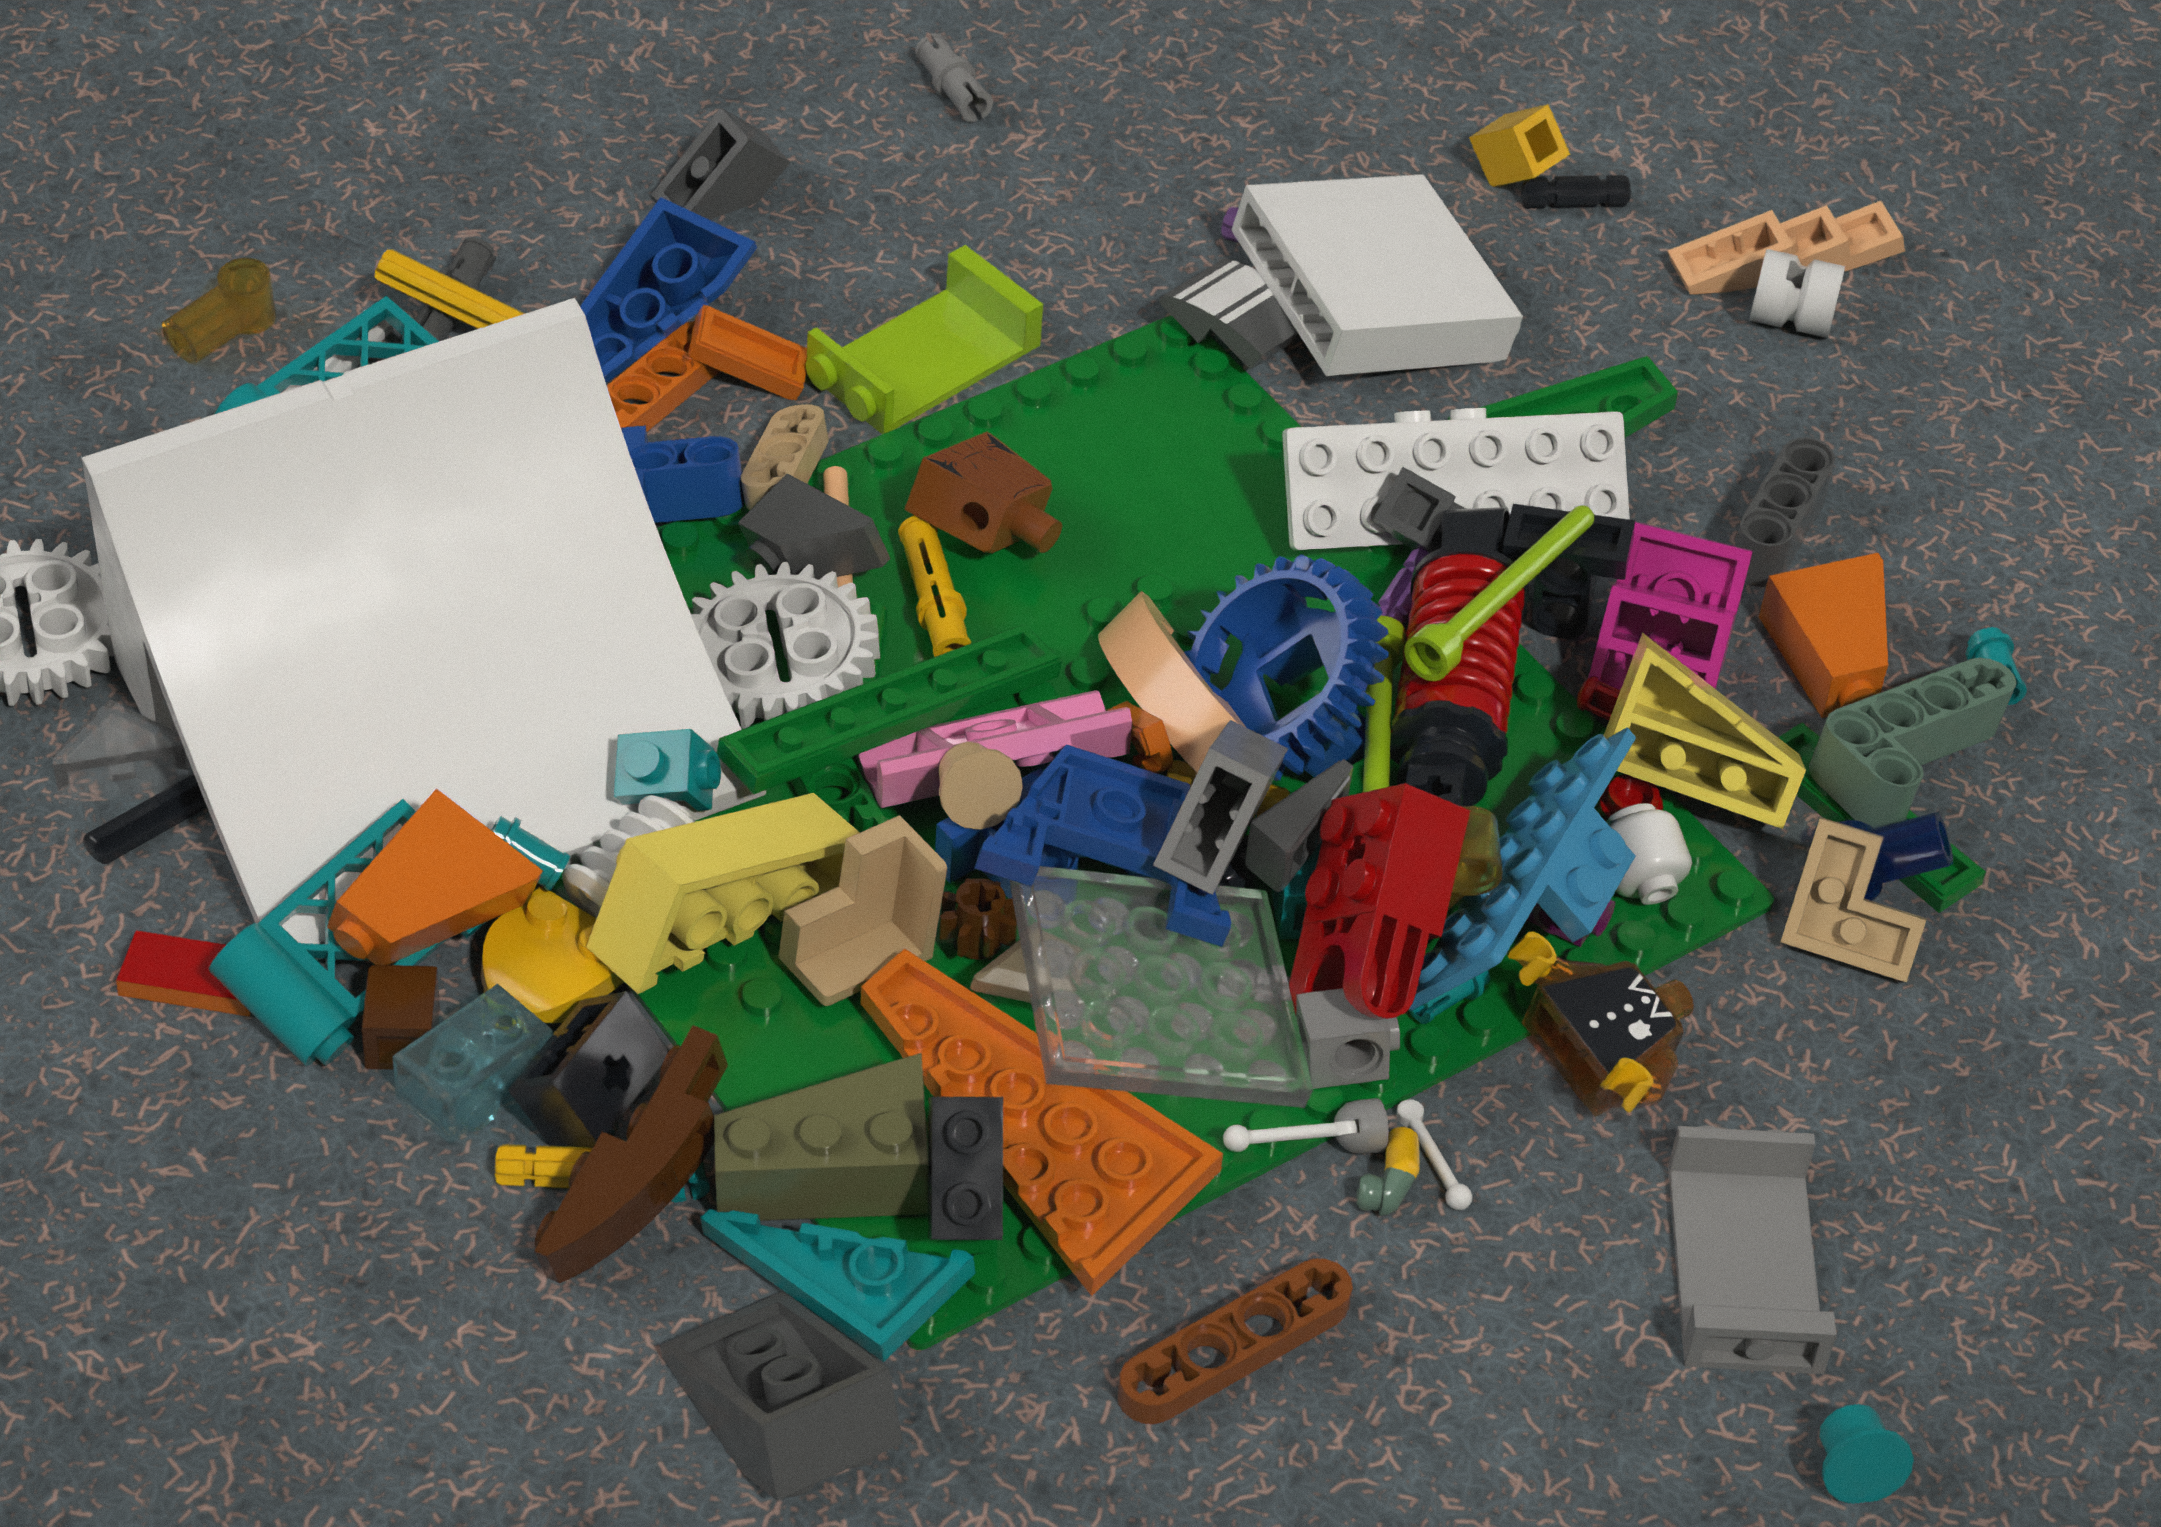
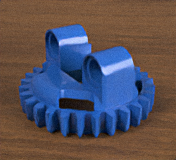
[1184,554,1389,781]

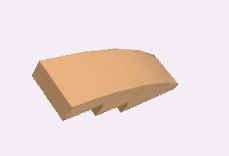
[1668,201,1905,294]

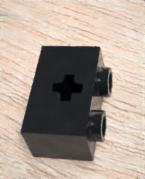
[508,992,669,1148]
[928,1097,1003,1240]

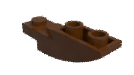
[534,1025,728,1283]

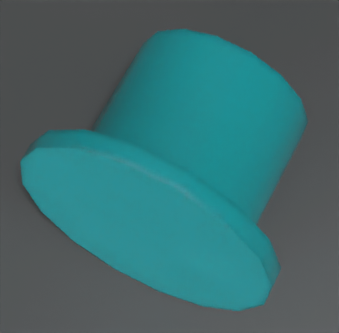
[1819,1404,1914,1504]

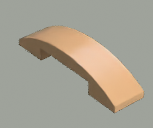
[1098,591,1246,773]

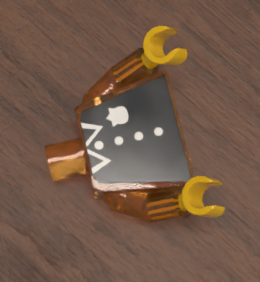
[1506,932,1694,1117]

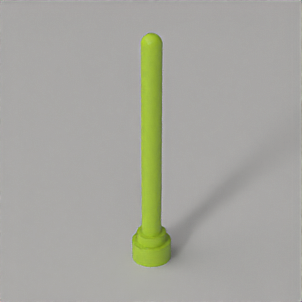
[1404,505,1594,681]
[1363,615,1406,792]

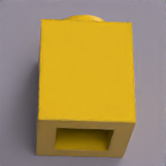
[1469,104,1570,187]

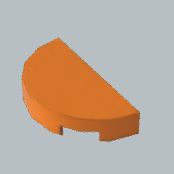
[1107,701,1173,774]

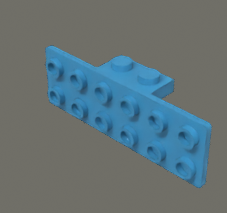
[1409,728,1636,1011]

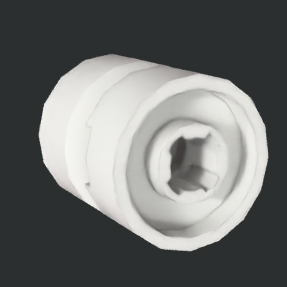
[1750,249,1845,338]

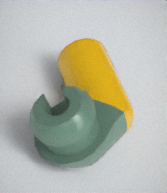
[1356,1127,1420,1216]

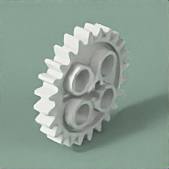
[0,539,114,706]
[691,562,880,729]

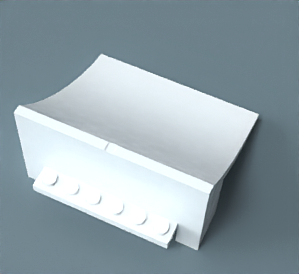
[82,298,766,960]

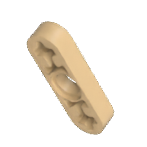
[741,404,829,511]

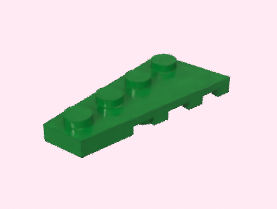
[1448,356,1678,438]

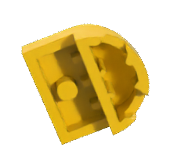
[480,886,624,1032]

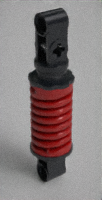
[1390,507,1529,889]

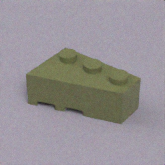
[714,1053,928,1221]

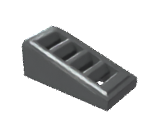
[1245,759,1353,892]

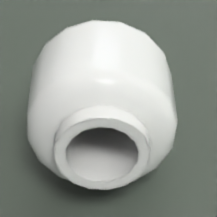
[1607,803,1692,905]

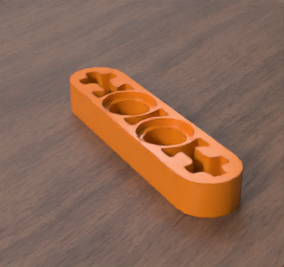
[607,321,720,432]

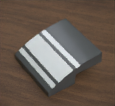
[1159,258,1300,370]

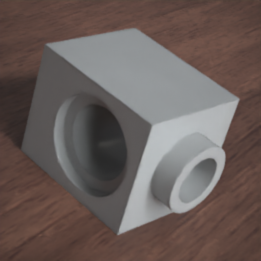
[1296,988,1400,1089]

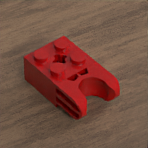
[1287,783,1470,1020]

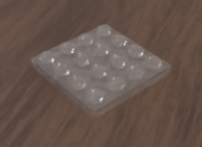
[1010,866,1313,1108]

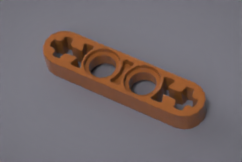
[1118,1259,1353,1424]

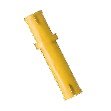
[898,516,971,657]

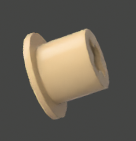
[938,742,1023,830]

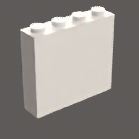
[1231,174,1523,376]

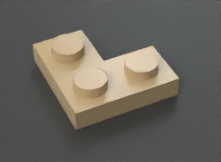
[1781,817,1927,982]

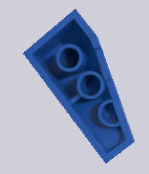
[580,197,757,383]

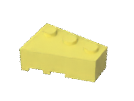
[1604,633,1806,829]

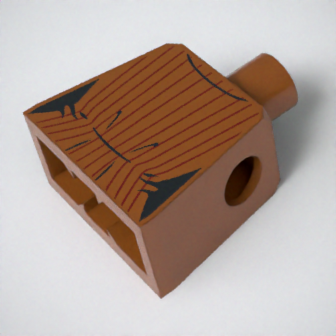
[905,432,1062,553]

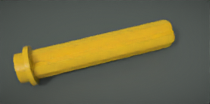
[374,249,526,329]

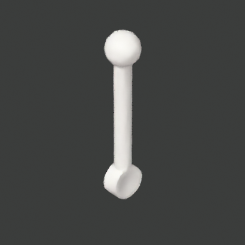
[1396,1099,1473,1210]

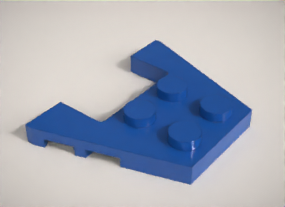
[974,744,1231,947]

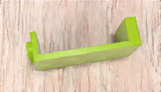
[806,245,1043,434]

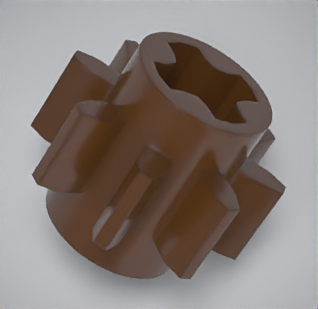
[938,878,1020,960]

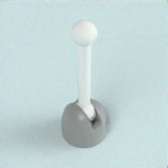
[1223,1098,1389,1154]

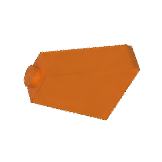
[1759,553,1888,718]
[327,788,543,965]

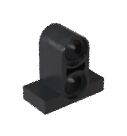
[1502,504,1635,640]

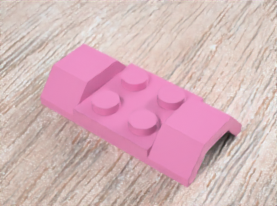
[855,690,1132,808]

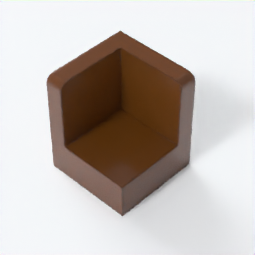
[362,965,440,1071]

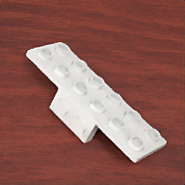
[1282,408,1630,550]

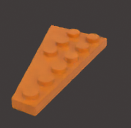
[861,948,1223,1296]

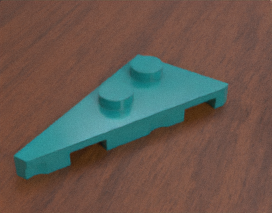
[700,1209,976,1362]

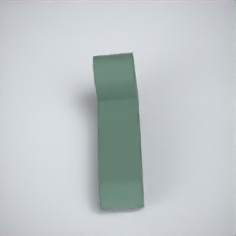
[1809,658,2016,833]

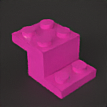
[1588,521,1753,690]

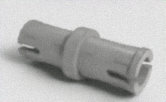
[915,33,993,122]

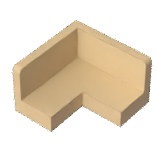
[778,815,947,1006]

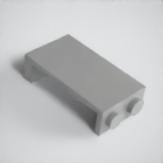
[1668,1126,1837,1374]

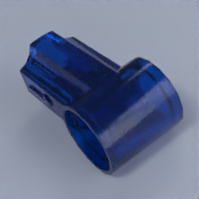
[1838,812,1954,901]

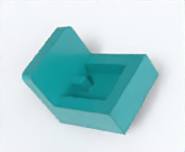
[614,729,721,811]

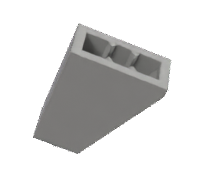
[1153,720,1288,895]

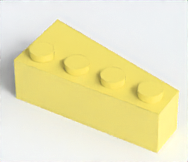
[586,793,860,994]

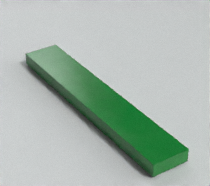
[717,623,1063,795]

